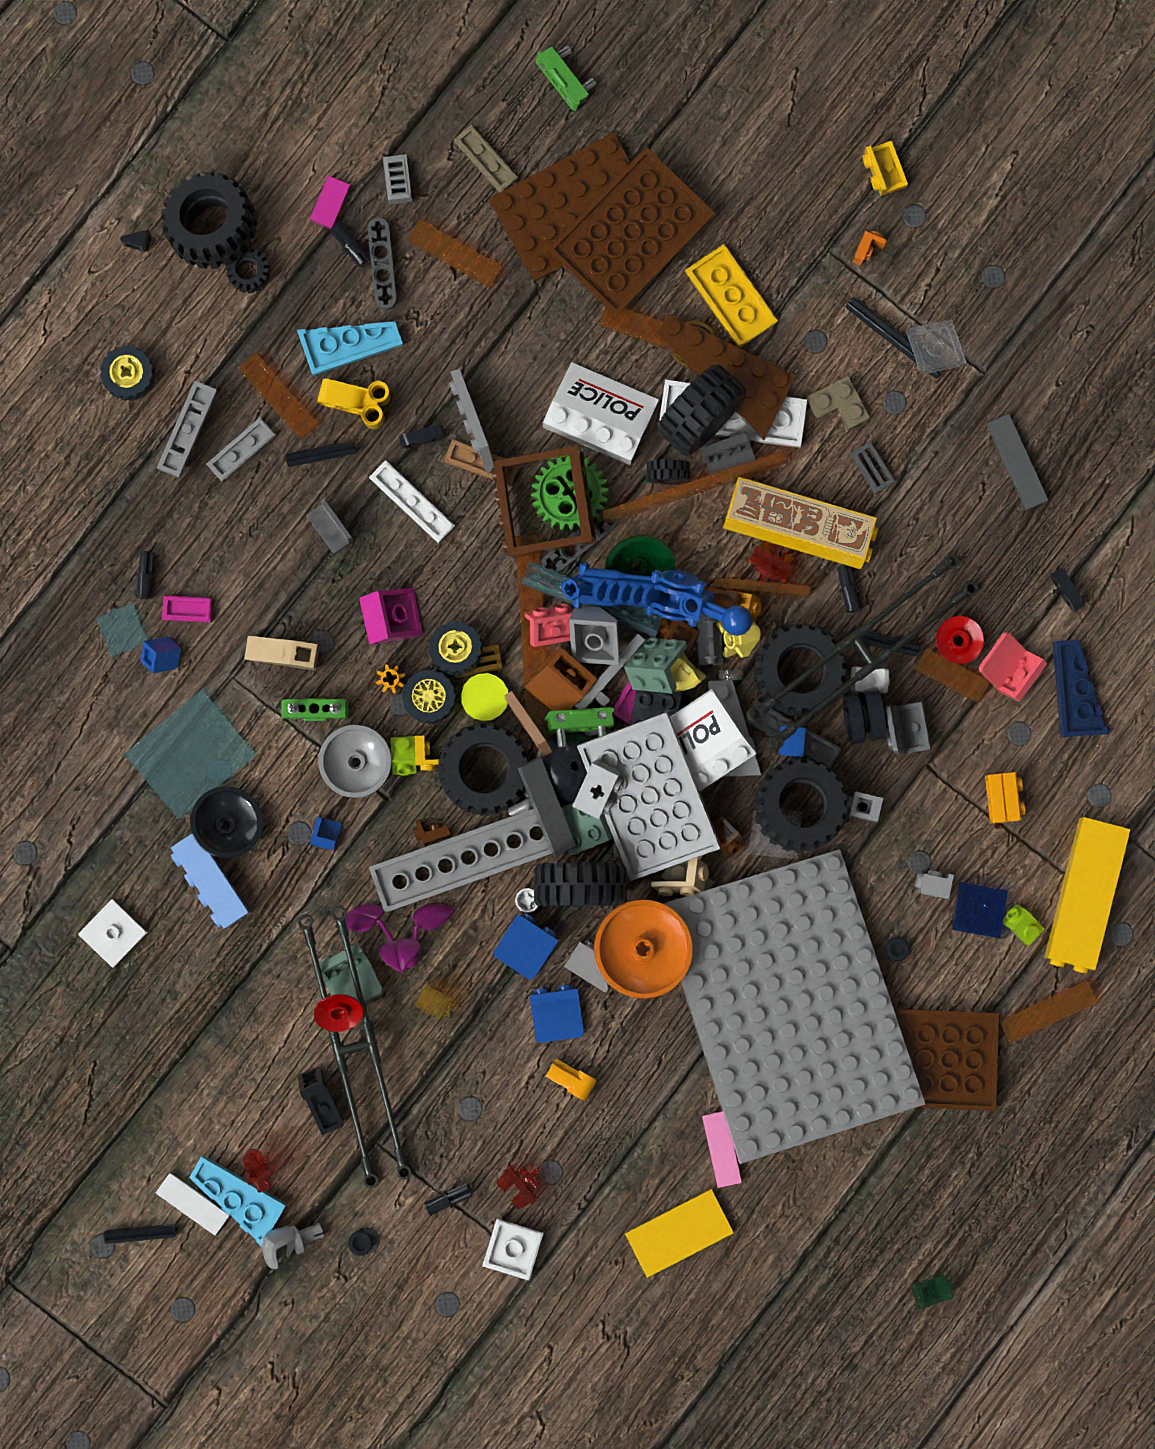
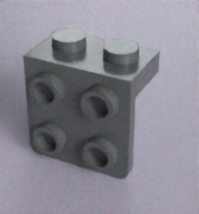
[884,702,932,754]

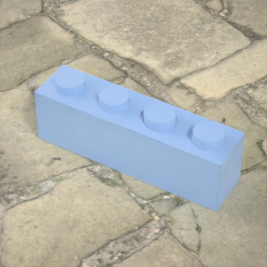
[171,834,251,929]

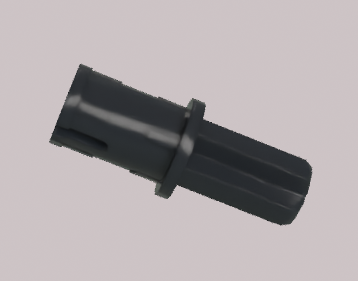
[330,223,370,268]
[136,551,155,599]
[837,565,861,613]
[424,1183,473,1216]

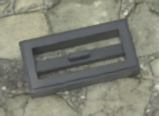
[850,441,896,495]

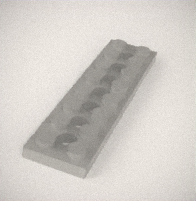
[369,809,552,913]

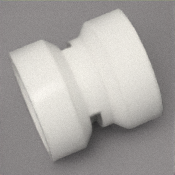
[515,888,538,913]

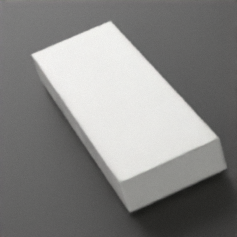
[156,1172,230,1235]

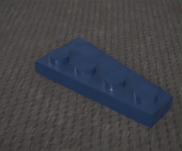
[1053,640,1109,738]

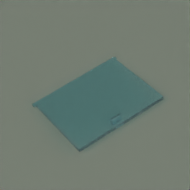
[122,688,256,819]

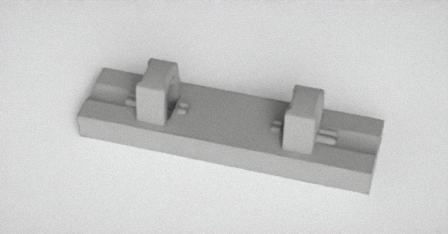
[157,381,218,479]
[574,634,645,710]

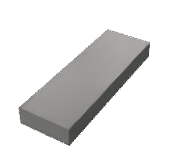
[206,417,276,483]

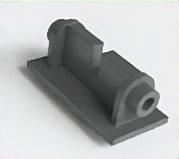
[697,617,723,665]

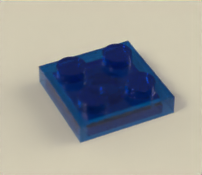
[951,882,1008,938]

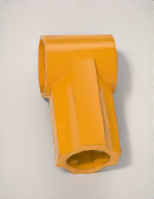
[546,1058,597,1102]

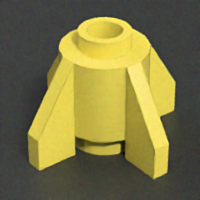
[716,621,761,658]
[670,652,706,693]

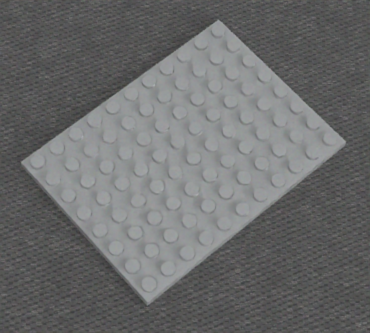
[663,849,925,1164]

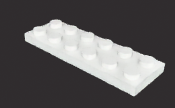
[659,380,807,448]

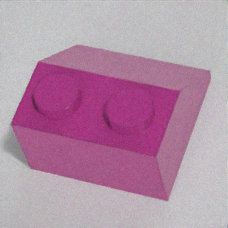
[359,588,423,645]

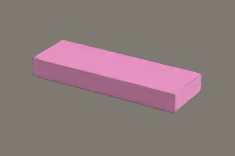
[702,1111,742,1188]

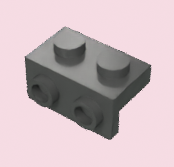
[700,432,756,478]

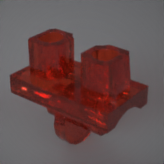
[748,541,795,582]
[243,1149,272,1193]
[496,1164,539,1210]

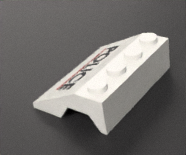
[543,362,659,465]
[670,689,756,791]

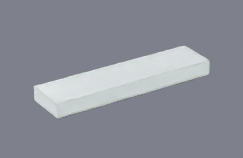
[369,460,455,544]

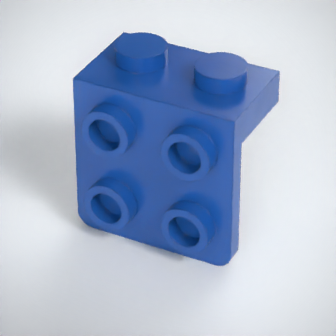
[493,913,559,980]
[529,984,584,1043]

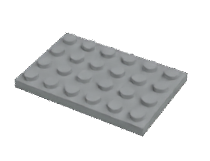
[577,711,721,881]

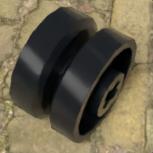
[843,687,886,745]

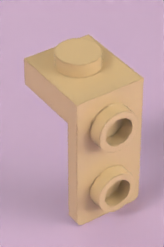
[651,858,709,897]

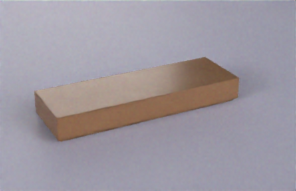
[444,439,519,487]
[504,691,552,756]

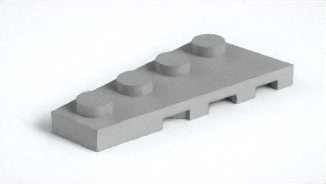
[449,369,494,473]

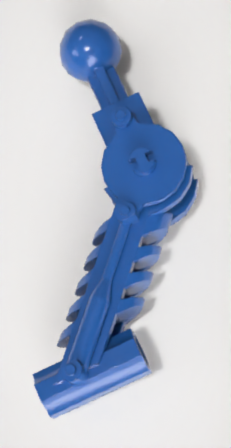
[561,562,752,636]

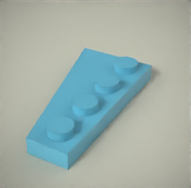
[297,321,403,376]
[189,1155,287,1247]

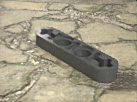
[368,217,397,311]
[541,509,618,576]

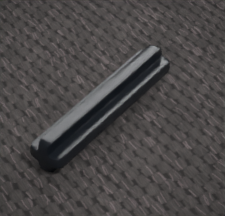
[285,440,356,467]
[850,627,920,657]
[103,1224,176,1244]

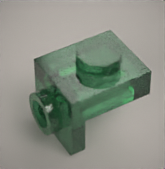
[910,1275,954,1309]

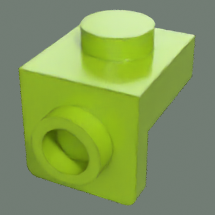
[391,736,417,776]
[1001,904,1045,947]

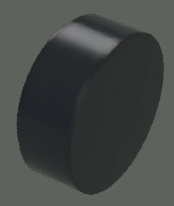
[885,937,910,962]
[348,1230,373,1256]

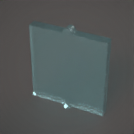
[96,603,147,657]

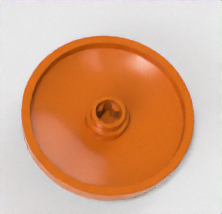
[594,900,693,999]

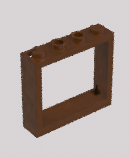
[492,445,597,558]

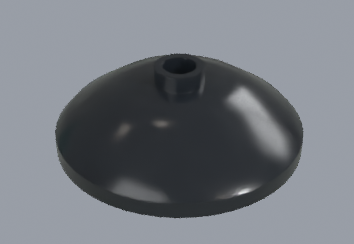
[535,732,592,803]
[190,786,263,858]

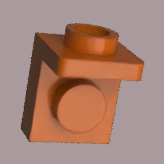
[852,231,887,266]

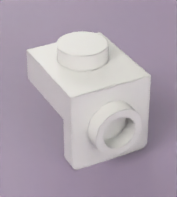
[850,667,890,694]

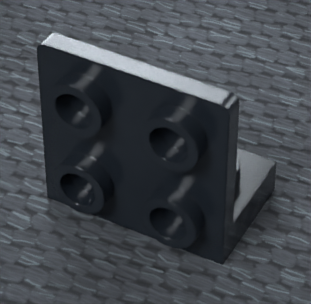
[630,690,690,725]

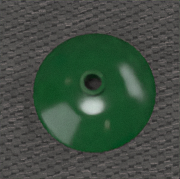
[604,535,675,594]

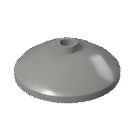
[318,725,391,798]

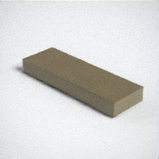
[454,125,518,193]

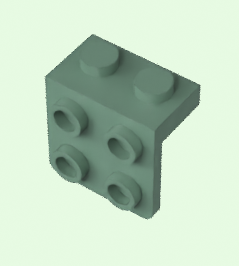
[624,637,687,693]
[561,803,614,855]
[319,943,383,1003]

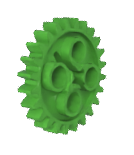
[531,456,609,533]

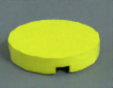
[461,673,508,721]

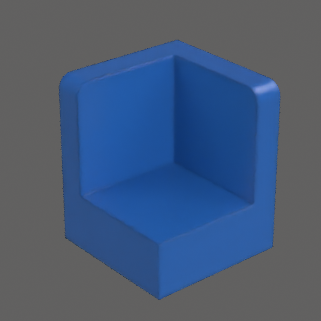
[140,637,181,673]
[779,726,806,758]
[310,816,342,851]

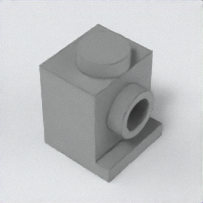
[847,791,883,823]
[915,870,954,899]

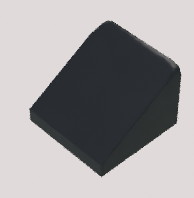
[120,230,151,252]

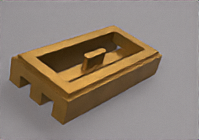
[455,645,503,678]

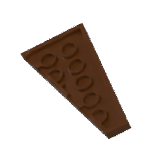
[657,313,796,441]

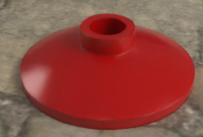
[936,616,984,664]
[314,994,363,1032]

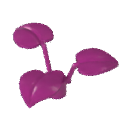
[345,903,455,973]

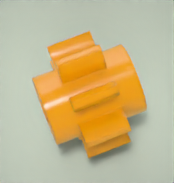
[376,664,405,694]

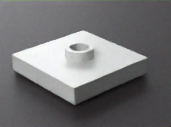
[78,899,148,968]
[482,1218,543,1280]

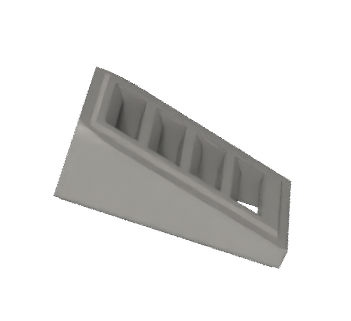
[383,154,412,205]

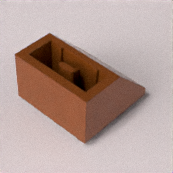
[524,647,597,711]

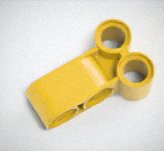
[317,379,391,429]

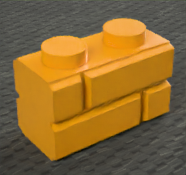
[985,772,1025,824]

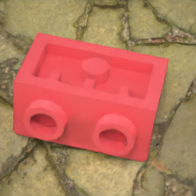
[525,604,574,647]

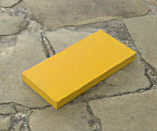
[685,244,778,348]
[625,1189,734,1278]

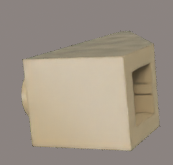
[244,636,320,671]

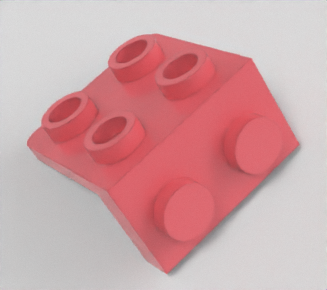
[979,632,1047,702]

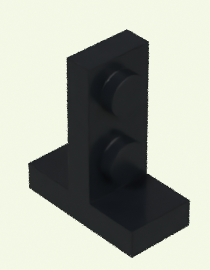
[298,1066,344,1135]

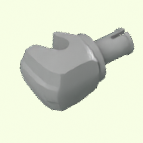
[262,1223,324,1269]

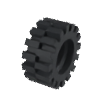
[226,247,270,293]
[647,459,690,484]

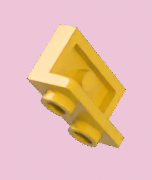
[862,140,908,196]

